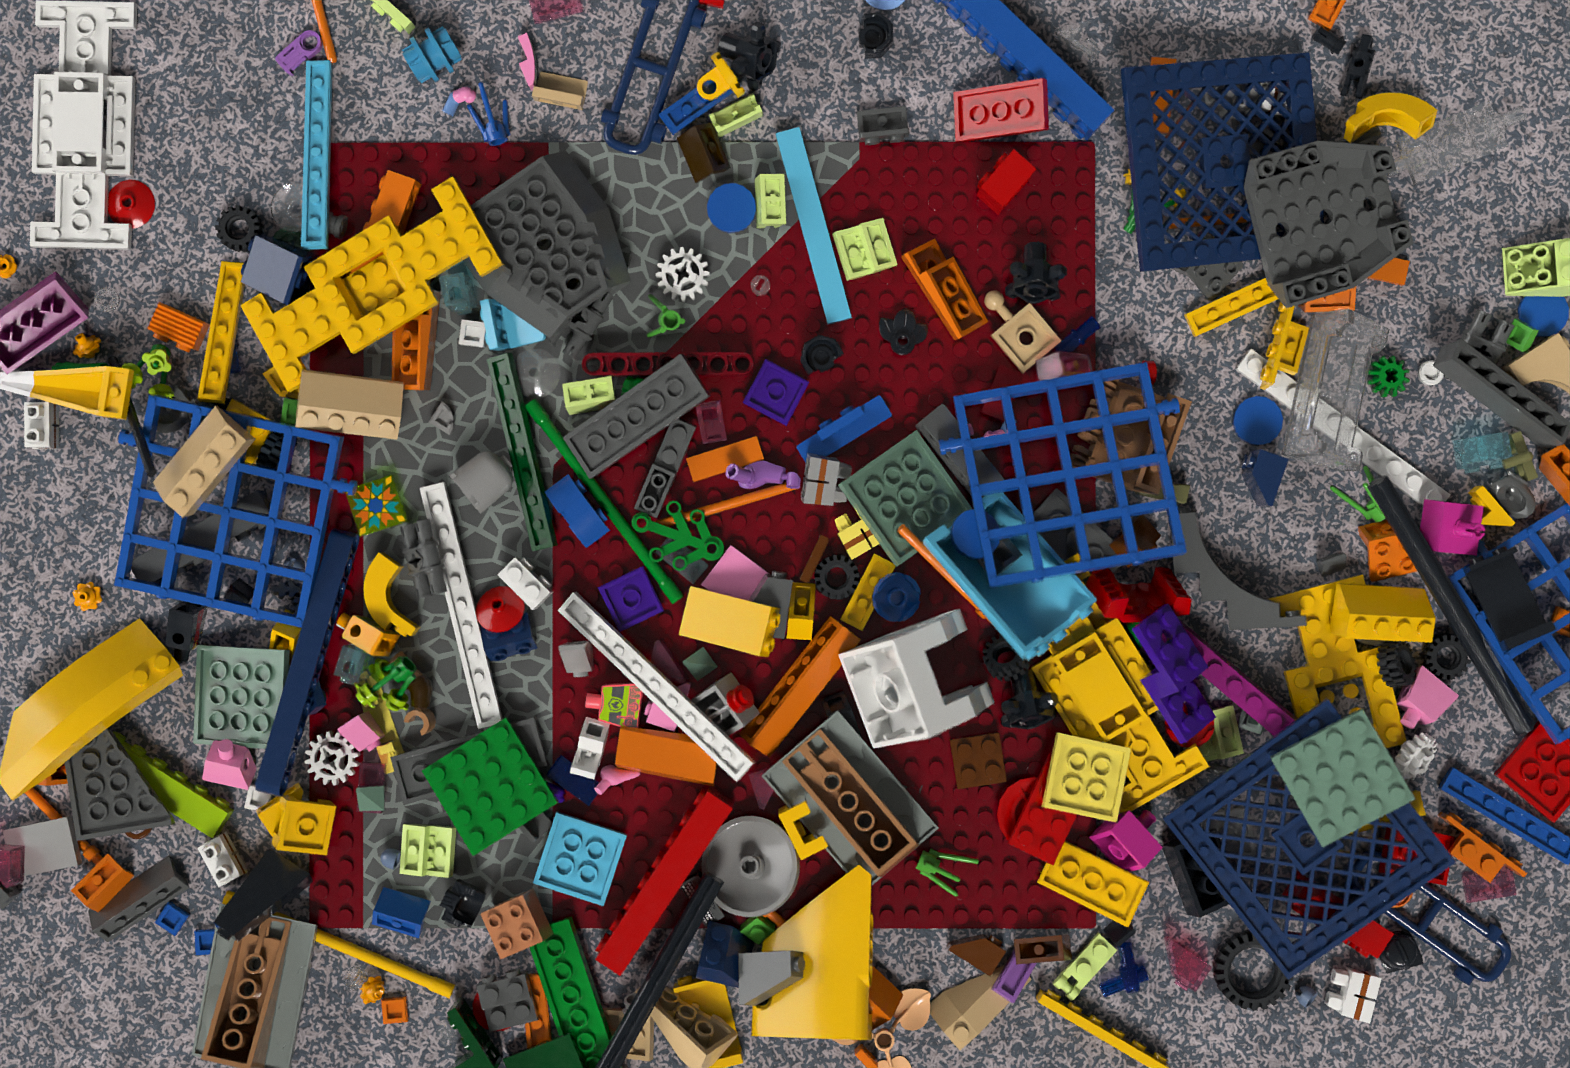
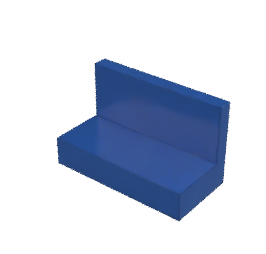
[372,887,431,938]

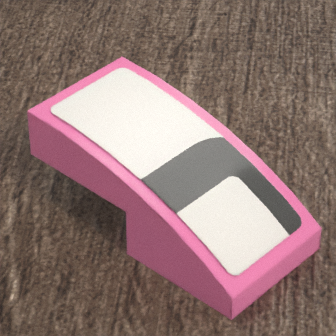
[518,33,538,91]

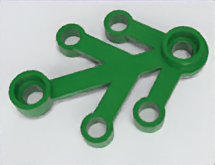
[632,500,724,571]

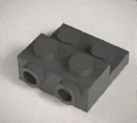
[477,968,539,1032]

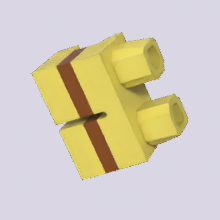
[835,508,879,560]

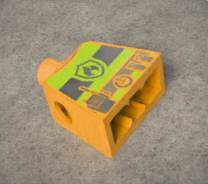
[337,613,400,657]

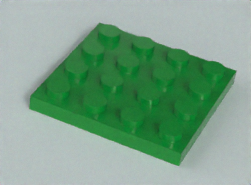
[422,717,559,856]

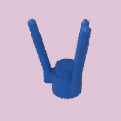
[467,82,511,146]

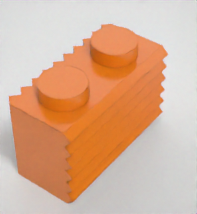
[147,302,210,352]

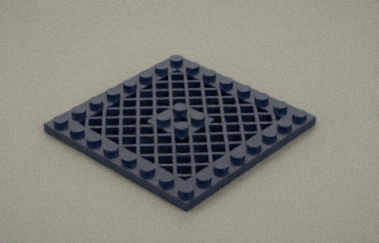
[1121,52,1324,272]
[1163,698,1456,980]

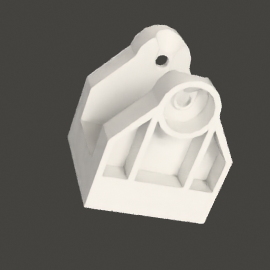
[838,609,995,748]

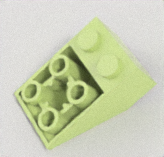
[1502,238,1570,297]

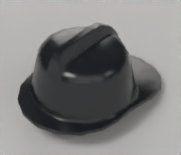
[1379,928,1423,974]

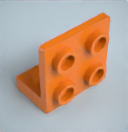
[1358,520,1417,582]

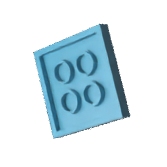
[533,811,627,906]

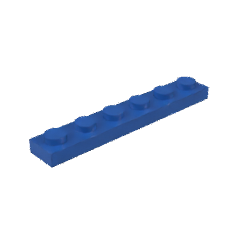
[1438,767,1570,866]

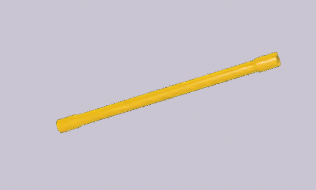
[222,890,456,999]

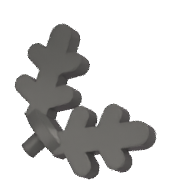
[271,581,302,615]

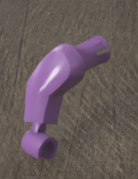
[726,460,801,489]

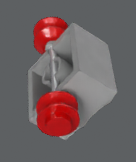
[678,673,760,736]

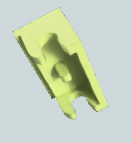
[708,93,763,138]
[755,174,786,228]
[562,376,616,415]

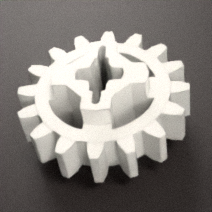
[656,247,710,302]
[305,731,360,785]
[1394,732,1438,783]

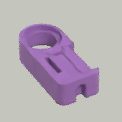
[275,30,323,76]

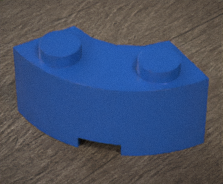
[545,474,610,548]

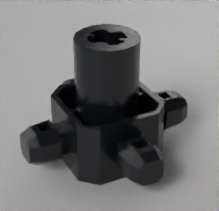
[718,22,781,91]
[1005,242,1067,304]
[1000,669,1059,729]

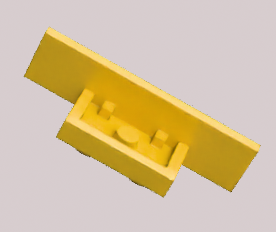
[1260,302,1309,390]

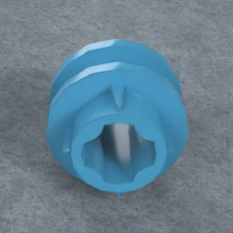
[402,26,462,83]

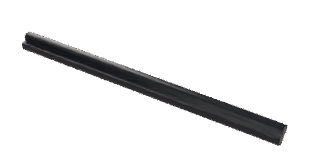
[1367,475,1536,736]
[595,872,724,1068]

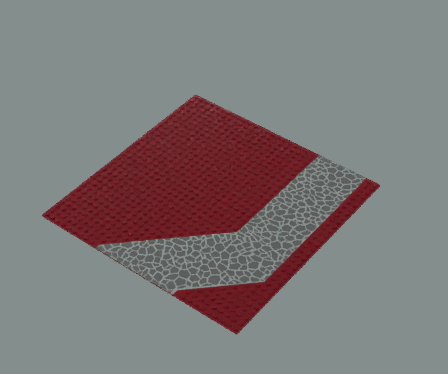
[309,142,1096,929]

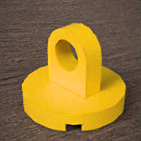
[697,52,745,100]

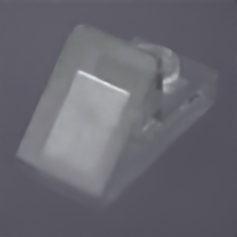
[1052,20,1101,64]

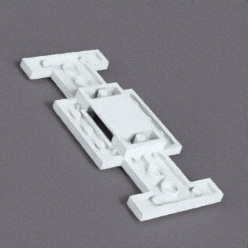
[30,0,137,250]

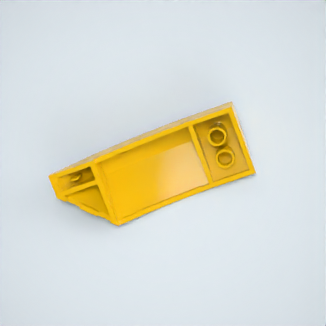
[0,618,183,801]

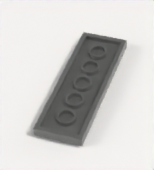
[563,354,711,479]
[390,717,548,805]

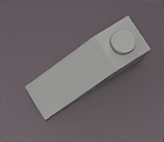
[559,640,594,677]

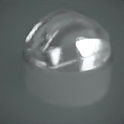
[751,275,770,296]

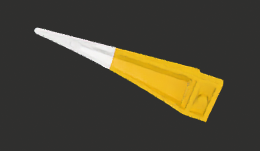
[0,366,134,420]

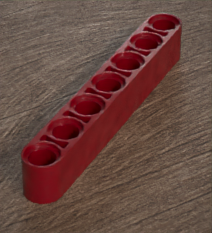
[582,352,754,377]

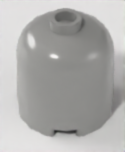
[449,451,513,514]

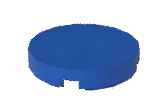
[707,183,756,233]
[1518,296,1569,337]
[1232,396,1283,445]
[950,509,1000,560]
[872,572,921,622]

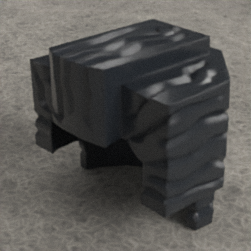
[859,12,893,59]
[800,335,844,375]
[439,878,486,928]

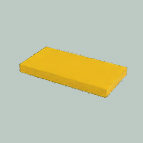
[1037,840,1150,927]

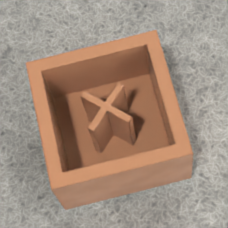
[481,889,554,959]

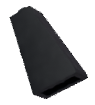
[213,848,313,942]

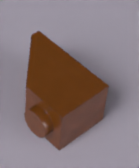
[947,934,1006,976]
[1014,935,1072,964]

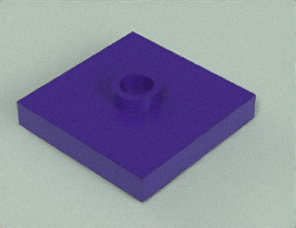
[743,359,810,426]
[598,566,665,632]

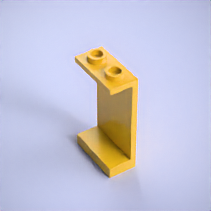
[679,586,781,657]
[673,976,744,1068]

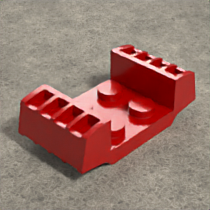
[1085,567,1192,623]

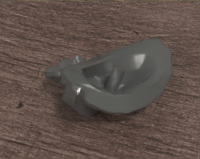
[157,385,196,433]
[1490,470,1536,519]

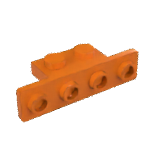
[1438,812,1527,883]

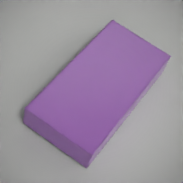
[991,948,1037,1003]

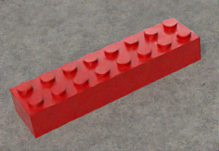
[595,786,734,976]

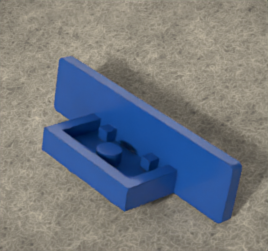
[796,395,892,463]

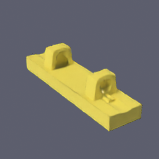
[354,676,404,775]

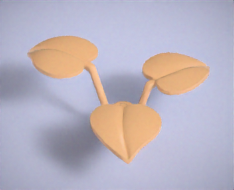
[832,988,931,1068]

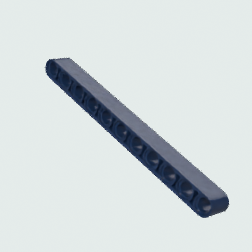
[255,528,359,797]

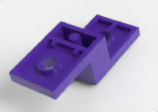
[1132,603,1216,744]

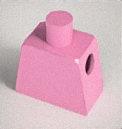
[1396,666,1459,729]
[202,739,256,790]

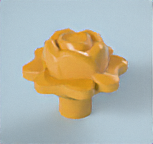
[73,333,101,358]
[72,582,103,611]
[359,976,385,1004]

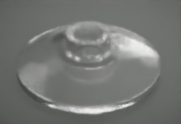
[271,183,303,232]
[514,349,560,398]

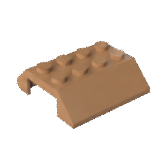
[1070,379,1192,495]

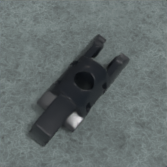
[1340,34,1376,99]

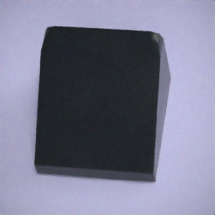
[224,578,254,616]
[1103,921,1136,947]

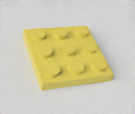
[1042,733,1131,823]

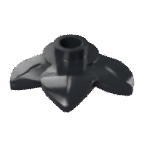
[879,308,928,355]

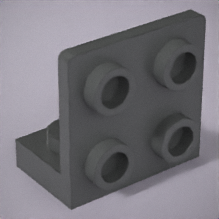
[1173,228,1243,301]

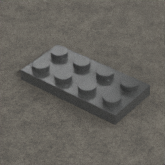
[1033,488,1120,583]

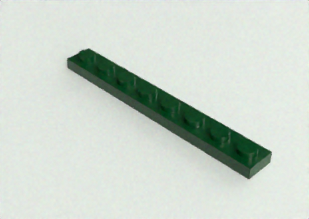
[487,353,558,552]

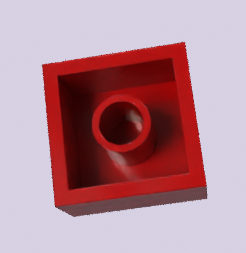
[976,149,1036,215]

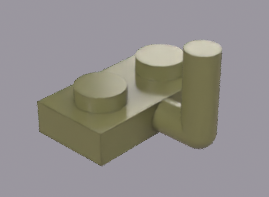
[1501,431,1539,481]

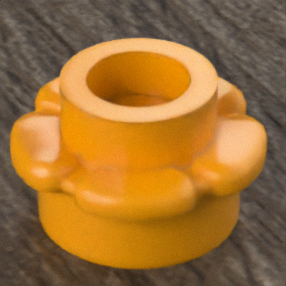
[0,254,17,278]

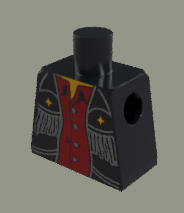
[165,601,208,661]

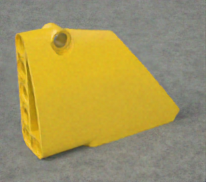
[751,865,873,1040]

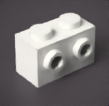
[498,557,554,610]

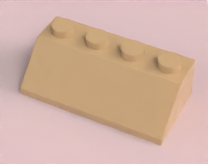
[296,369,404,439]
[153,406,255,517]

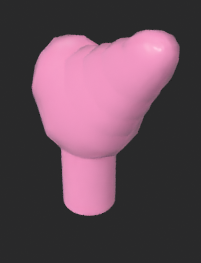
[594,765,640,795]

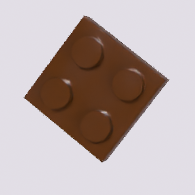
[949,732,1007,789]

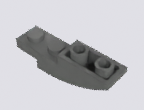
[634,418,697,519]

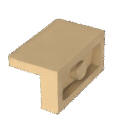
[532,72,588,110]

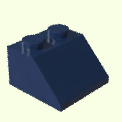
[1240,449,1289,507]
[696,921,754,988]

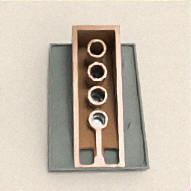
[762,711,939,886]
[192,904,318,1068]

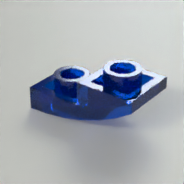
[546,755,599,806]

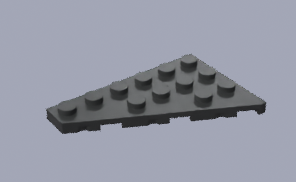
[65,727,175,841]

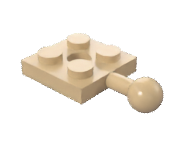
[984,290,1061,374]

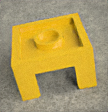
[271,795,336,855]
[778,800,828,860]

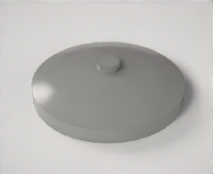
[701,816,800,917]

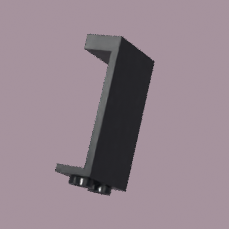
[1463,546,1556,652]

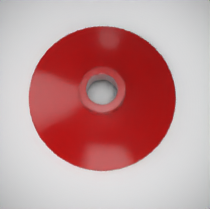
[108,180,155,229]
[476,586,525,633]

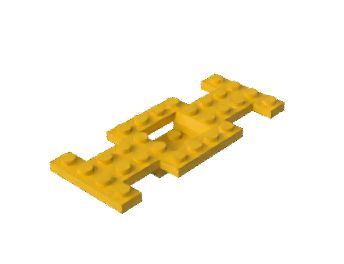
[240,177,504,392]
[1031,553,1209,813]
[1268,575,1426,834]

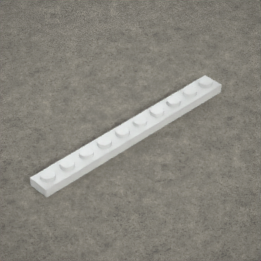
[1236,349,1450,506]
[420,482,503,729]
[558,592,755,782]

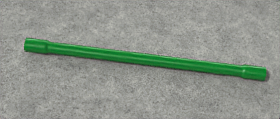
[525,398,684,604]

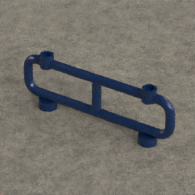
[601,0,707,155]
[1350,849,1512,986]

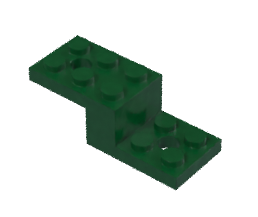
[447,997,503,1068]

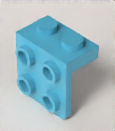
[480,299,546,351]

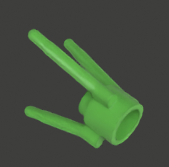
[647,294,685,338]
[1330,466,1385,523]
[915,849,979,897]

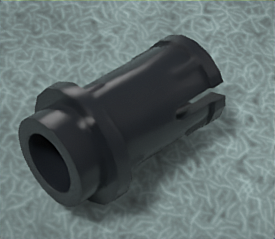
[1313,26,1346,54]

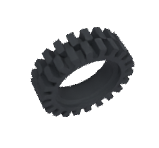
[1213,930,1293,1011]

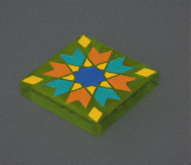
[345,475,408,537]

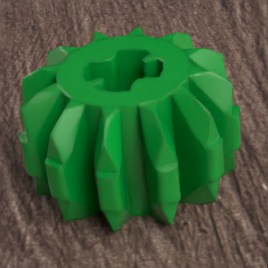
[1366,356,1410,398]

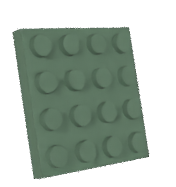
[838,430,972,567]
[193,645,290,749]
[1270,708,1415,847]

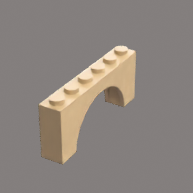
[1501,333,1570,395]

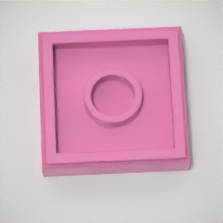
[701,545,769,601]

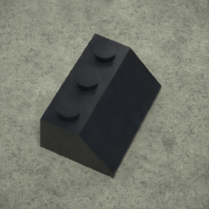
[1161,828,1229,918]

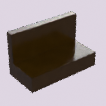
[677,122,731,183]

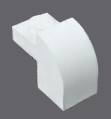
[570,717,610,779]

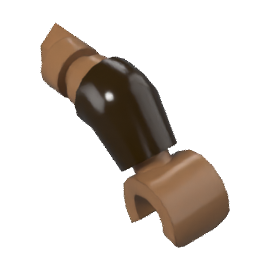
[388,651,436,736]

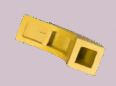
[1344,93,1438,143]
[364,552,421,637]

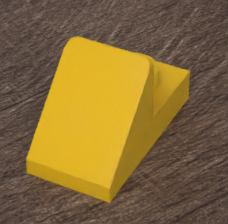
[1468,485,1515,526]

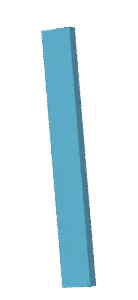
[301,60,332,250]
[775,127,852,325]

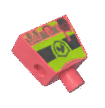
[585,682,643,728]

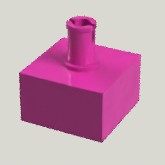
[1420,499,1485,556]
[1089,810,1163,872]

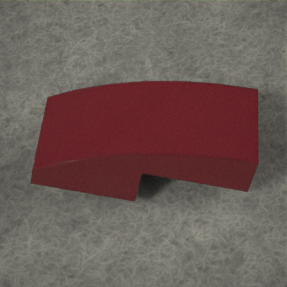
[981,365,1023,423]

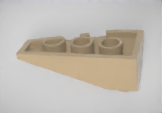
[930,965,1032,1050]
[635,987,738,1068]

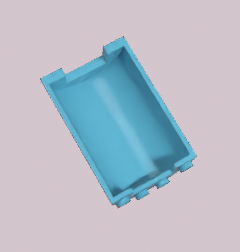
[923,492,1097,660]

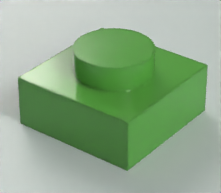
[1506,319,1539,352]
[281,398,298,425]
[740,916,775,945]

